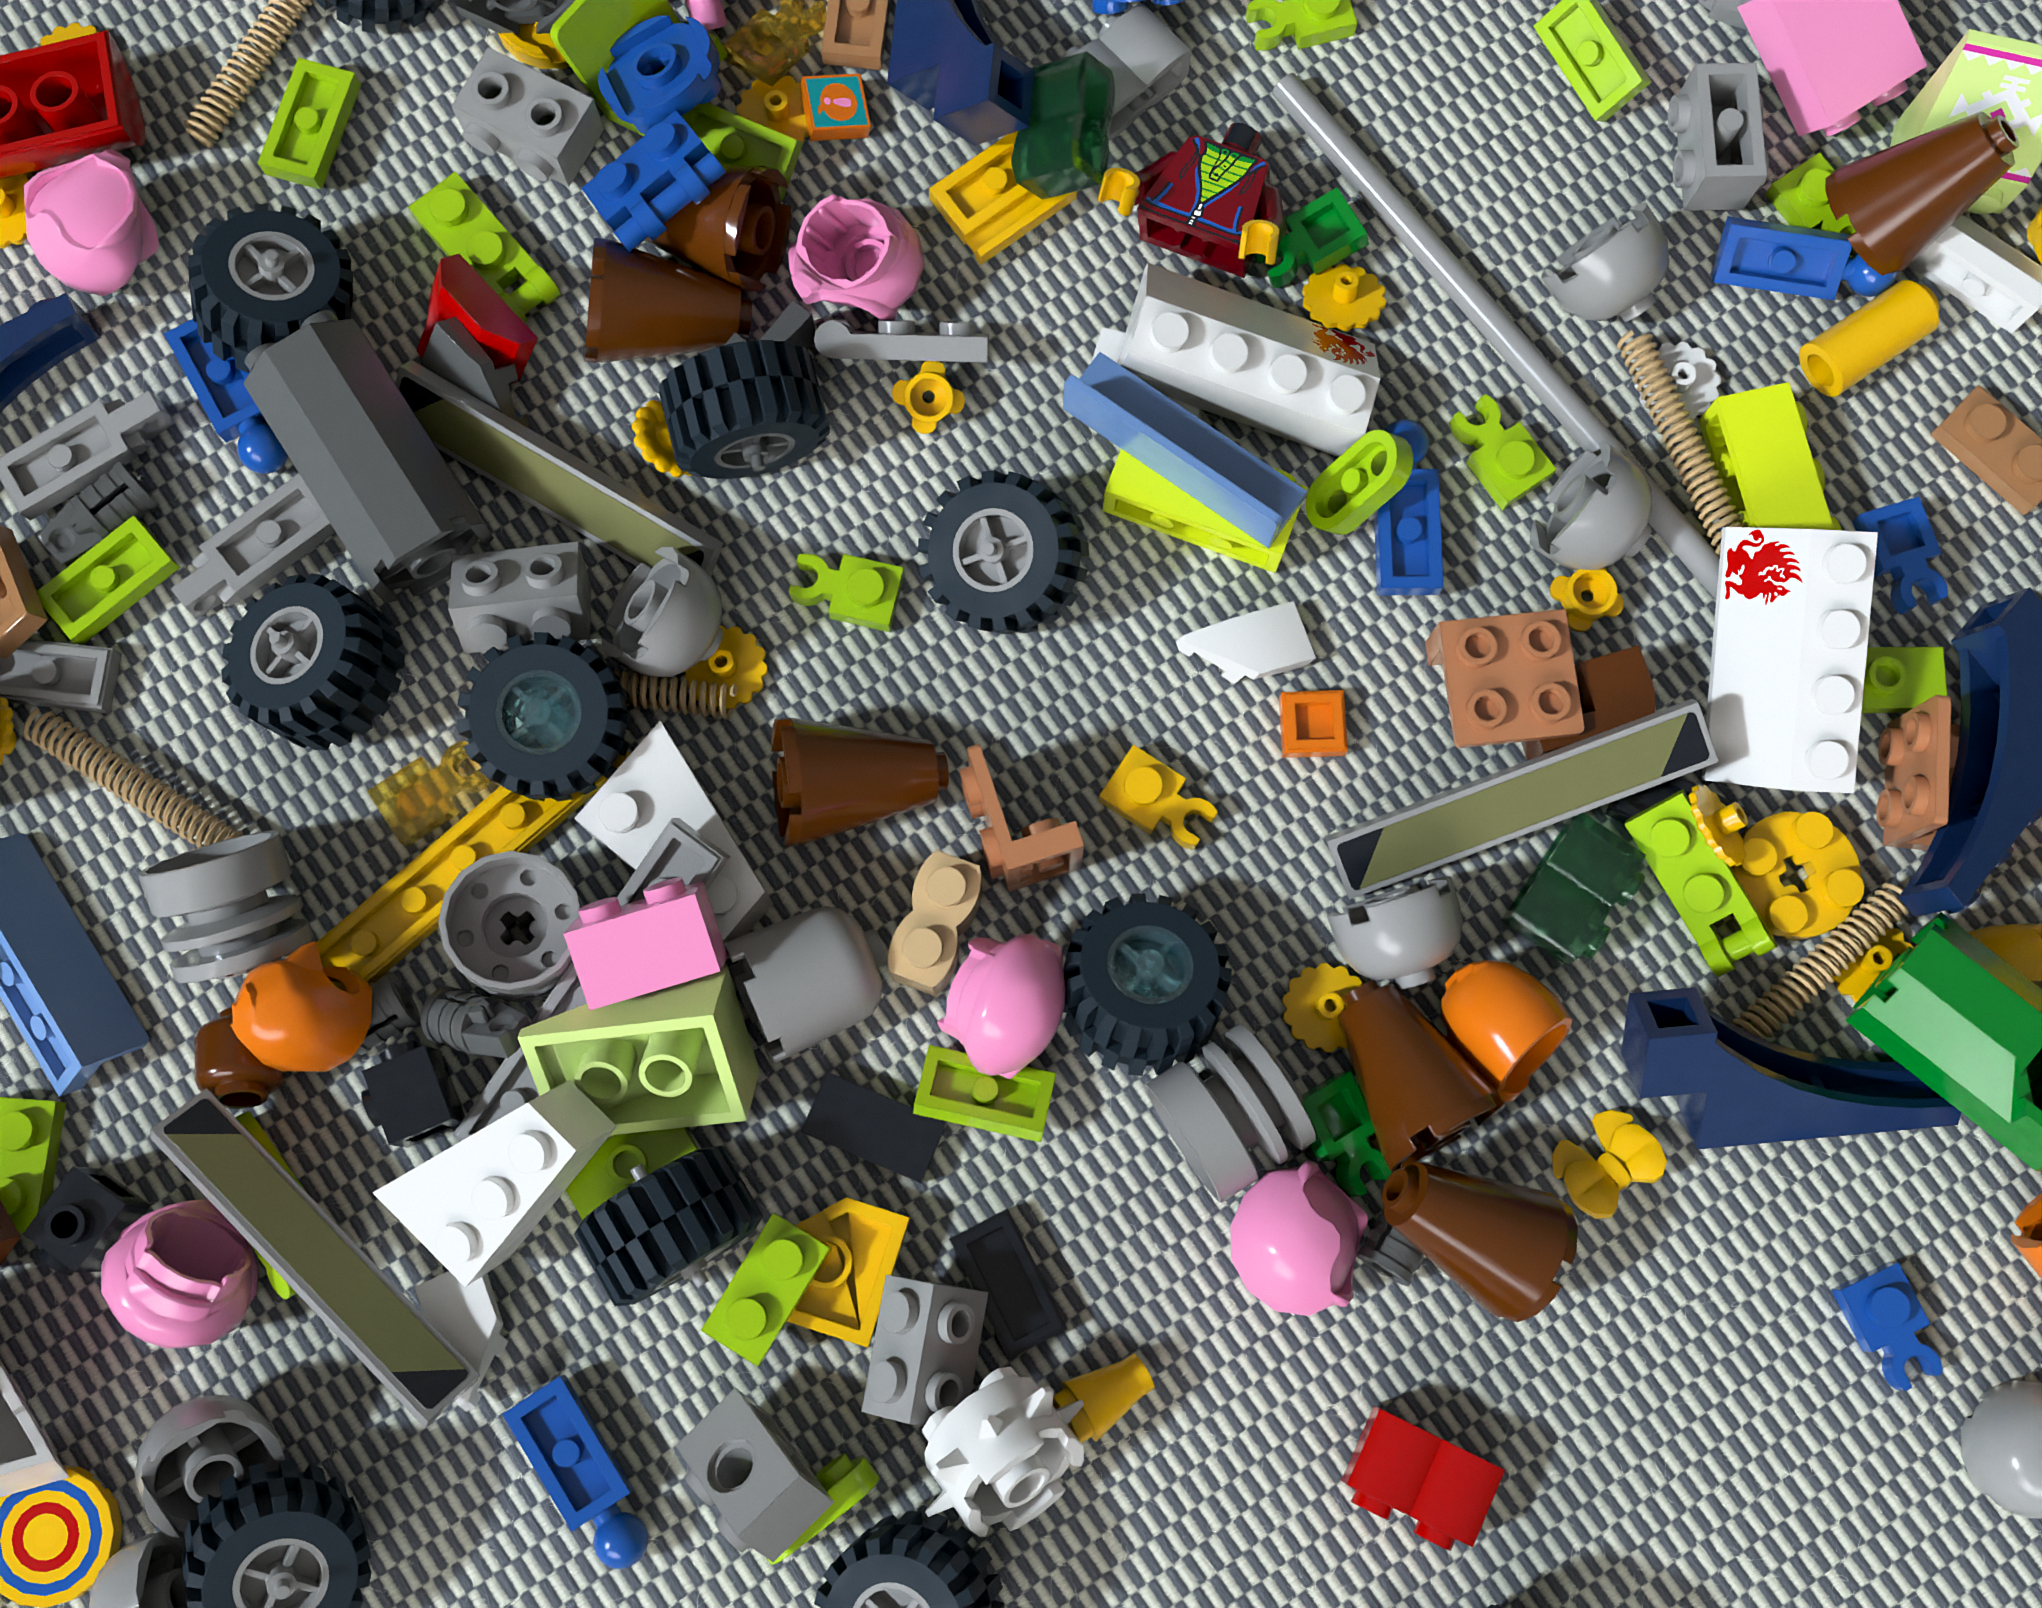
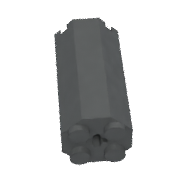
[243,310,494,603]

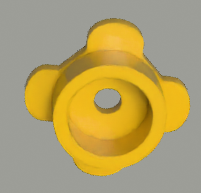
[892,361,965,434]
[1549,567,1624,632]

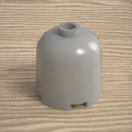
[724,906,888,1063]

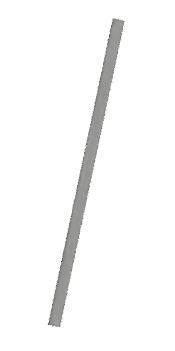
[1272,73,1720,600]

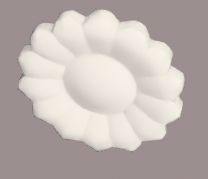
[1634,342,1721,420]

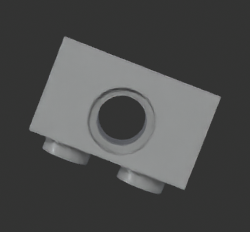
[676,1387,834,1562]

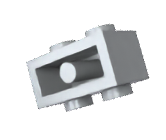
[451,47,605,187]
[1668,63,1769,211]
[448,541,591,654]
[861,1275,988,1426]

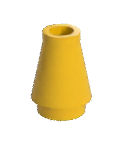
[1053,1353,1155,1443]

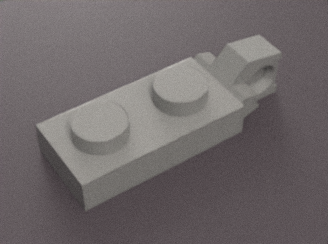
[0,391,175,521]
[171,473,336,618]

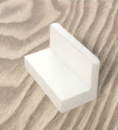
[1910,214,2042,334]

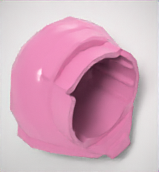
[23,149,159,296]
[788,194,925,320]
[937,934,1066,1079]
[1230,1161,1368,1316]
[101,1199,258,1348]

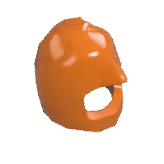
[230,941,372,1072]
[1441,960,1573,1103]

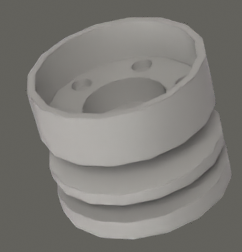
[138,830,314,983]
[438,851,584,1003]
[1144,1024,1316,1203]

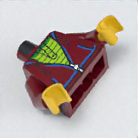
[1097,123,1287,278]

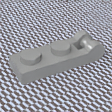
[814,318,989,362]

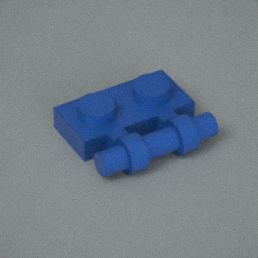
[581,110,726,252]

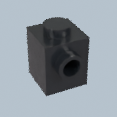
[361,1041,465,1148]
[22,1166,151,1276]

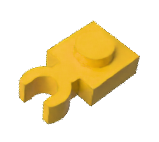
[1098,744,1218,850]

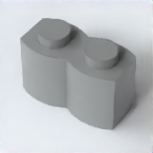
[1054,3,1192,145]

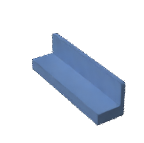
[1063,352,1307,549]
[0,833,149,1097]

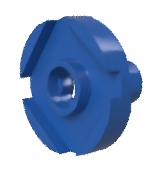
[598,15,722,134]

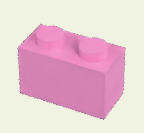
[563,877,728,1010]

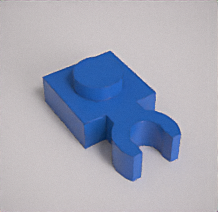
[1852,496,1948,615]
[1831,1262,1943,1391]

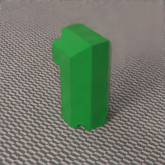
[1845,912,2042,1172]

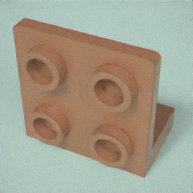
[1425,609,1584,748]
[1876,695,1960,851]
[959,744,1084,892]

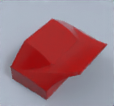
[416,254,538,383]

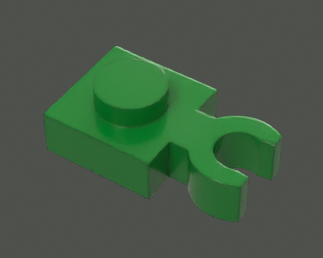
[1254,187,1369,288]
[1301,1071,1392,1197]

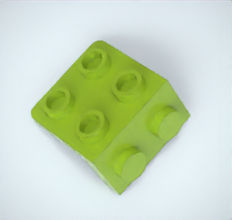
[550,0,728,136]

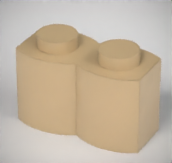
[888,850,982,997]

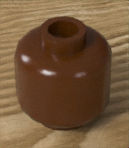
[195,1007,285,1109]

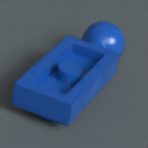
[1710,216,1898,300]
[164,319,288,474]
[1374,419,1444,596]
[502,1374,648,1569]

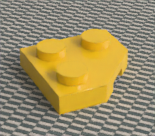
[787,1197,911,1348]

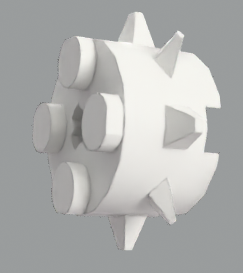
[922,1367,1084,1537]

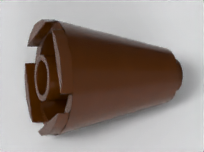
[1825,111,2019,276]
[644,166,791,292]
[584,237,752,363]
[771,717,949,847]
[1337,980,1506,1171]
[1382,1162,1578,1322]

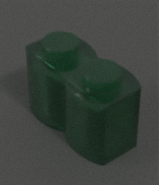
[1011,51,1115,200]
[1501,813,1646,965]

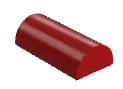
[0,30,145,180]

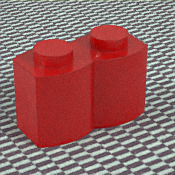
[1341,1406,1505,1551]

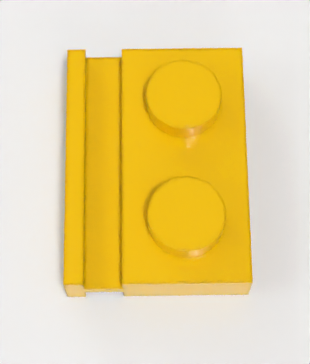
[929,127,1078,266]

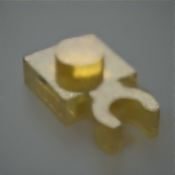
[723,0,827,86]
[367,741,492,847]

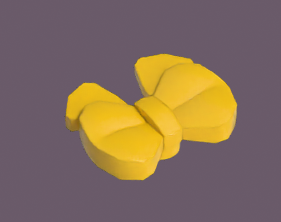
[1552,1110,1667,1219]

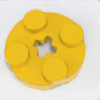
[1731,811,1864,941]

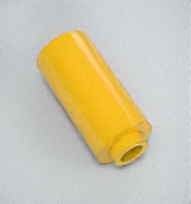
[1799,280,1940,397]

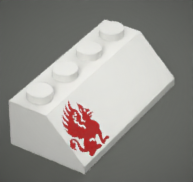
[1117,263,1380,457]
[1701,527,1878,793]

